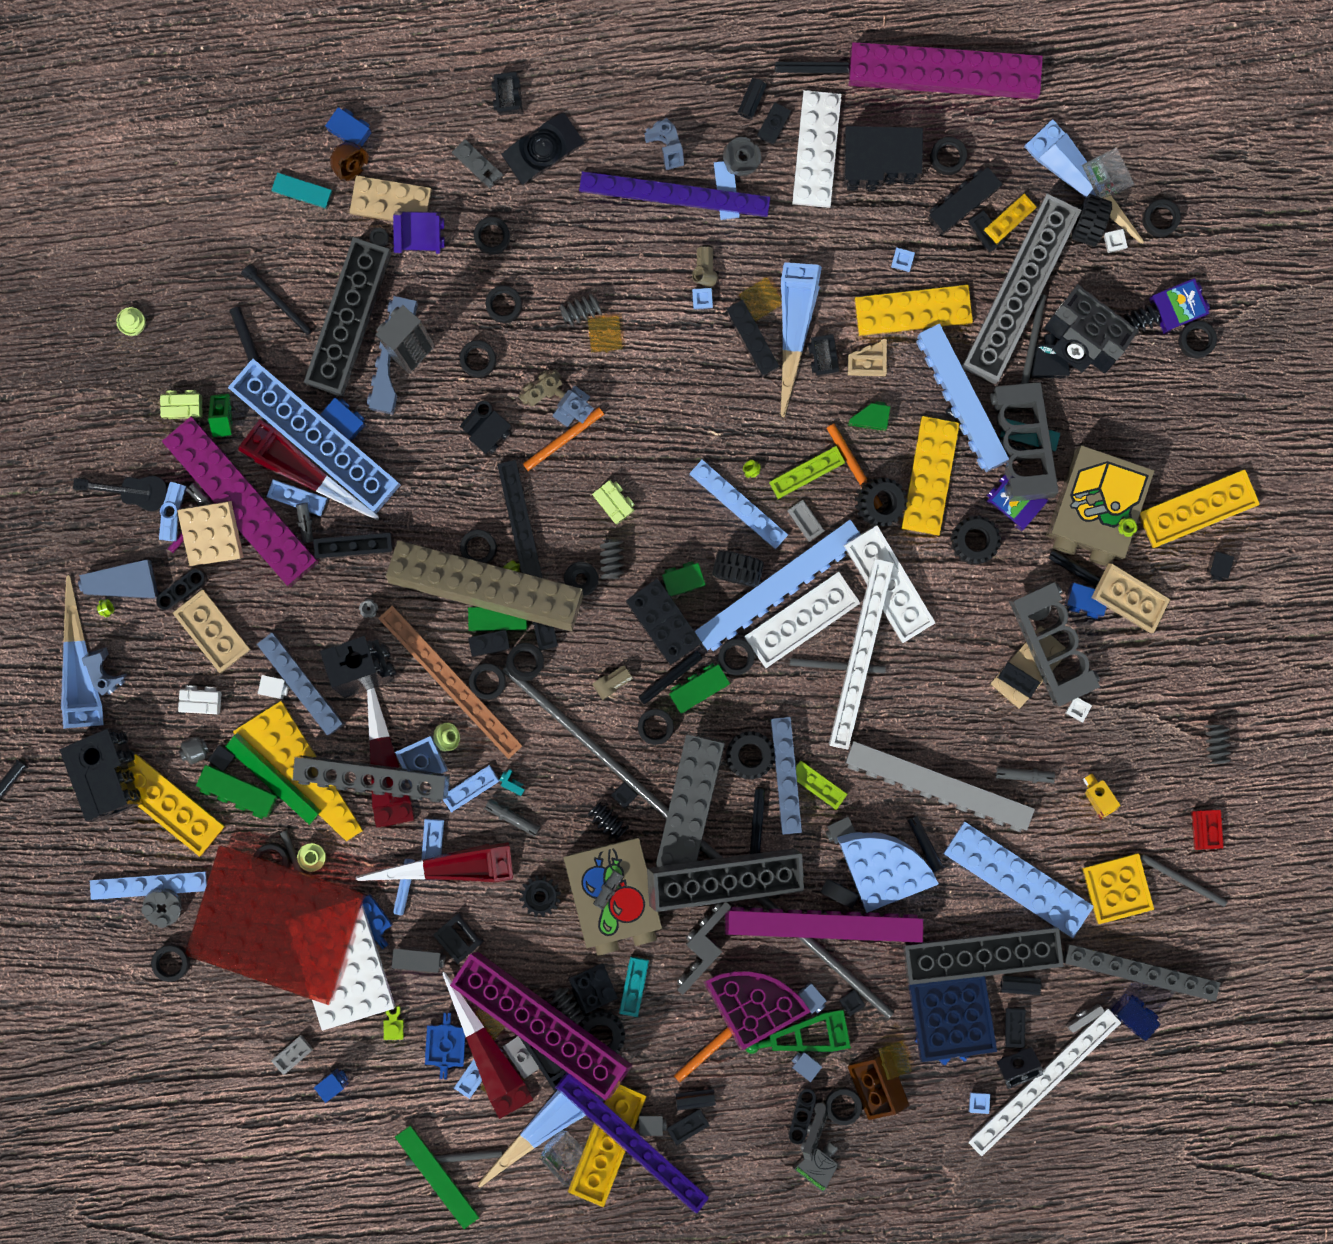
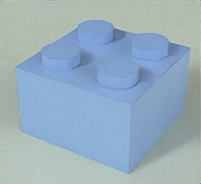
[395,736,448,787]

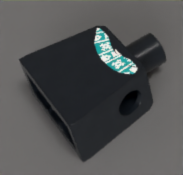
[1031,334,1070,378]

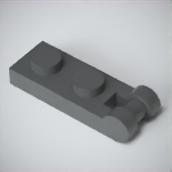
[452,139,503,189]
[801,1103,828,1161]

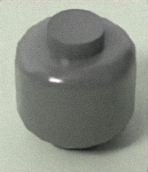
[178,736,209,765]

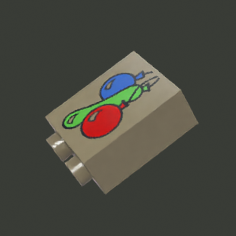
[563,837,662,955]

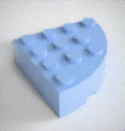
[837,832,938,912]

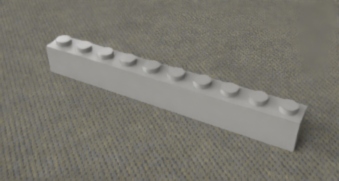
[844,741,1035,833]

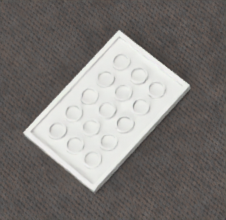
[287,897,396,1031]

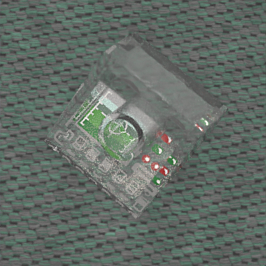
[1082,147,1135,198]
[539,1130,584,1187]

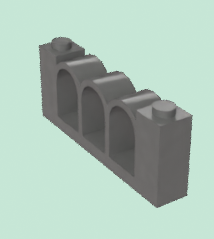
[990,382,1058,502]
[1008,581,1100,707]

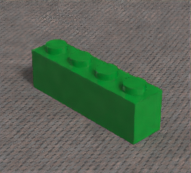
[196,765,278,819]

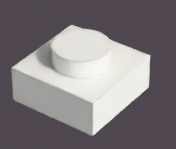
[1103,229,1127,253]
[1065,698,1092,722]

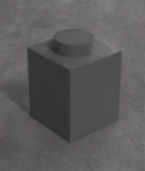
[825,817,856,844]
[639,1113,666,1136]

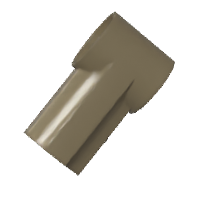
[692,247,718,287]
[592,665,633,700]

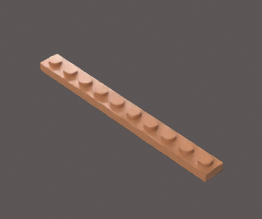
[378,606,522,759]

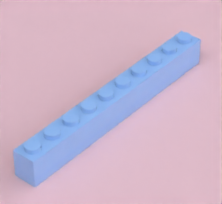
[694,520,860,651]

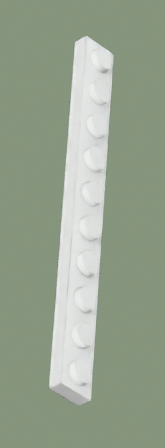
[829,558,894,750]
[968,1008,1121,1157]

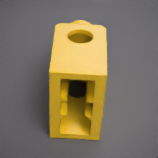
[1083,773,1120,819]

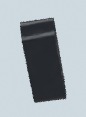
[156,569,208,611]
[788,1086,816,1144]

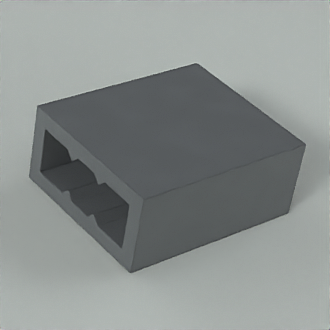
[392,945,446,973]

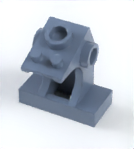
[644,118,684,170]
[552,386,594,428]
[82,647,127,695]

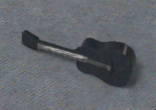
[73,476,168,512]

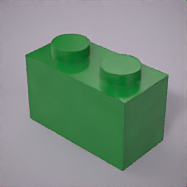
[662,561,705,597]

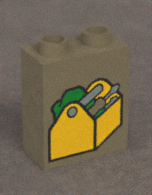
[1046,445,1154,567]

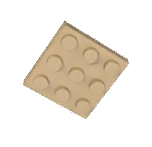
[177,501,244,566]

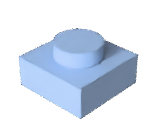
[891,248,915,272]
[692,288,713,309]
[969,1092,990,1114]

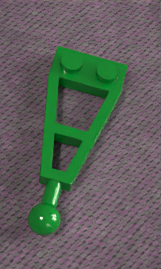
[745,1009,851,1054]

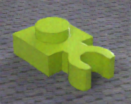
[383,1006,404,1040]

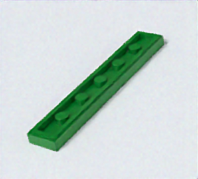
[226,733,321,825]
[395,1124,480,1229]

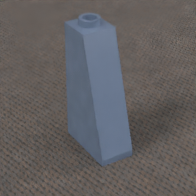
[78,560,159,599]

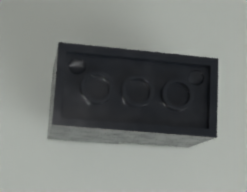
[842,126,923,191]
[626,578,702,666]
[320,636,397,698]
[59,729,142,822]

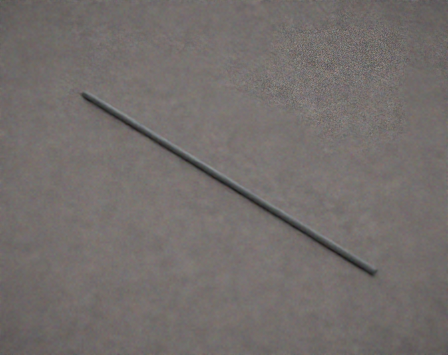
[502,666,894,1019]

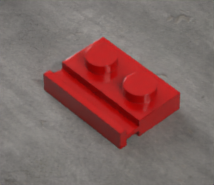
[1191,810,1223,850]

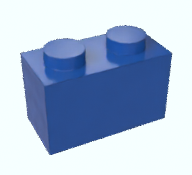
[325,107,371,147]
[320,398,366,442]
[1064,583,1106,619]
[314,1069,349,1103]

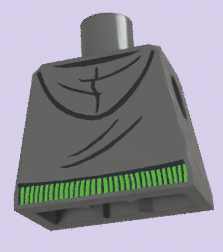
[793,1142,838,1192]

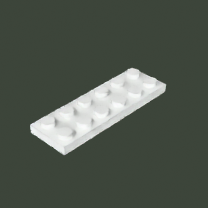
[792,90,841,208]
[843,525,935,643]
[744,572,860,669]

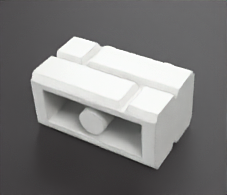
[178,685,222,715]

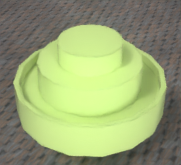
[116,307,146,336]
[433,723,460,751]
[297,843,326,872]

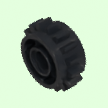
[519,875,561,917]

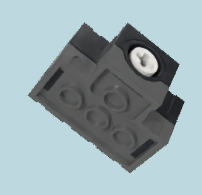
[1044,284,1139,374]

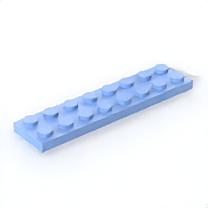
[943,822,1093,938]

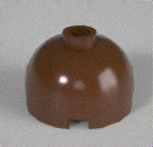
[330,142,369,181]

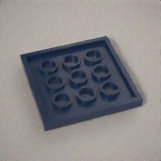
[908,976,997,1062]

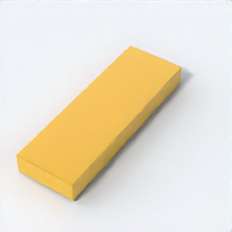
[984,193,1037,244]

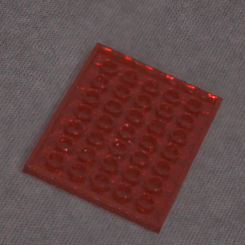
[186,845,365,1005]

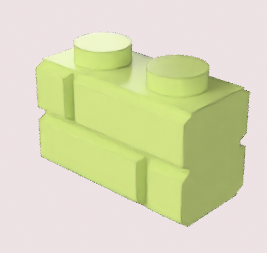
[160,390,203,419]
[592,480,635,525]

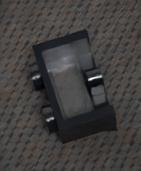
[491,72,523,116]
[808,334,840,377]

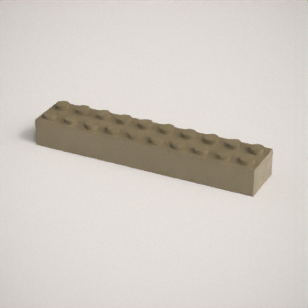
[386,540,583,632]

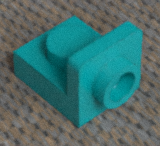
[499,769,525,796]

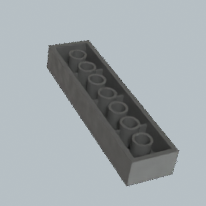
[304,237,392,397]
[376,305,435,374]
[655,732,726,867]
[647,848,804,912]
[903,926,1064,985]

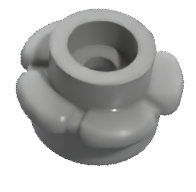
[359,599,378,618]

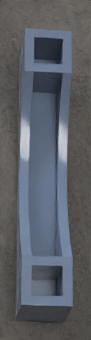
[367,296,418,415]
[257,633,345,736]
[770,717,802,834]

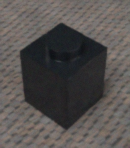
[1206,552,1234,582]

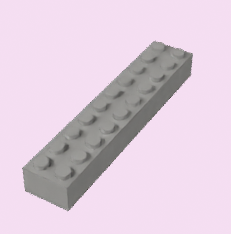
[962,194,1081,384]

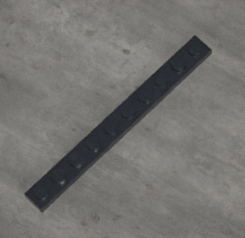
[497,460,558,651]

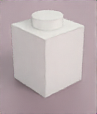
[258,675,289,699]

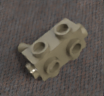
[518,369,566,407]

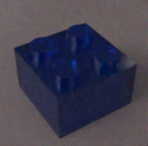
[1110,994,1161,1041]

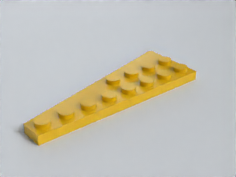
[233,701,364,841]

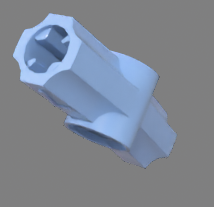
[159,482,187,541]

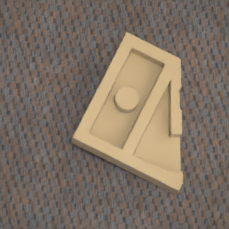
[848,339,887,376]

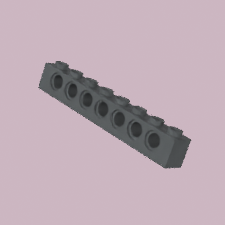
[292,755,450,802]
[1063,943,1220,1001]

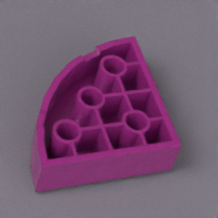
[703,972,810,1050]

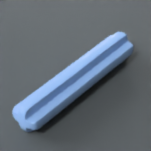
[393,858,415,915]

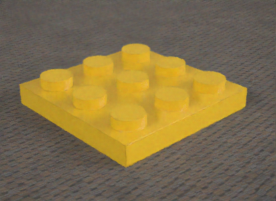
[1082,853,1154,924]

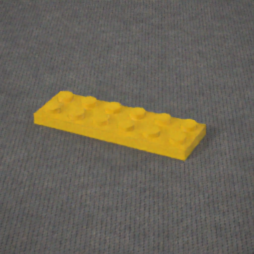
[854,285,973,336]
[901,416,960,536]
[1139,470,1260,548]
[129,754,225,857]
[568,1085,646,1207]

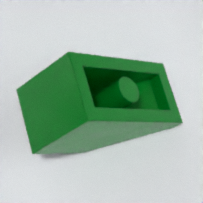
[208,394,233,437]
[848,401,890,431]

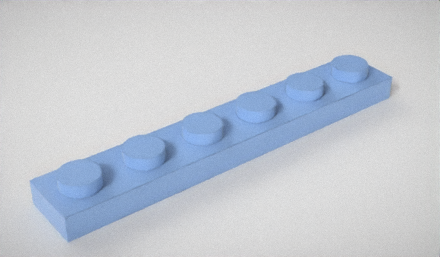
[689,460,788,550]
[90,871,208,900]

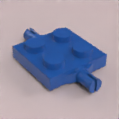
[343,892,393,949]
[425,1012,466,1080]

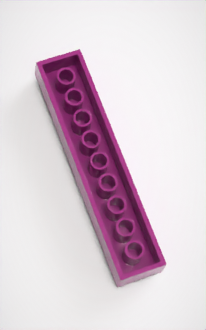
[848,42,1043,99]
[162,416,319,587]
[725,907,923,942]
[450,951,632,1100]

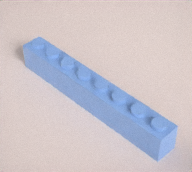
[916,324,1009,472]

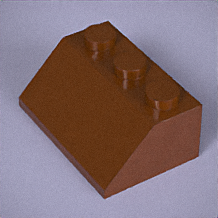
[847,1051,910,1120]

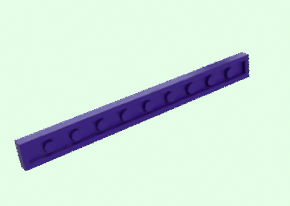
[579,172,770,217]
[555,1072,709,1213]

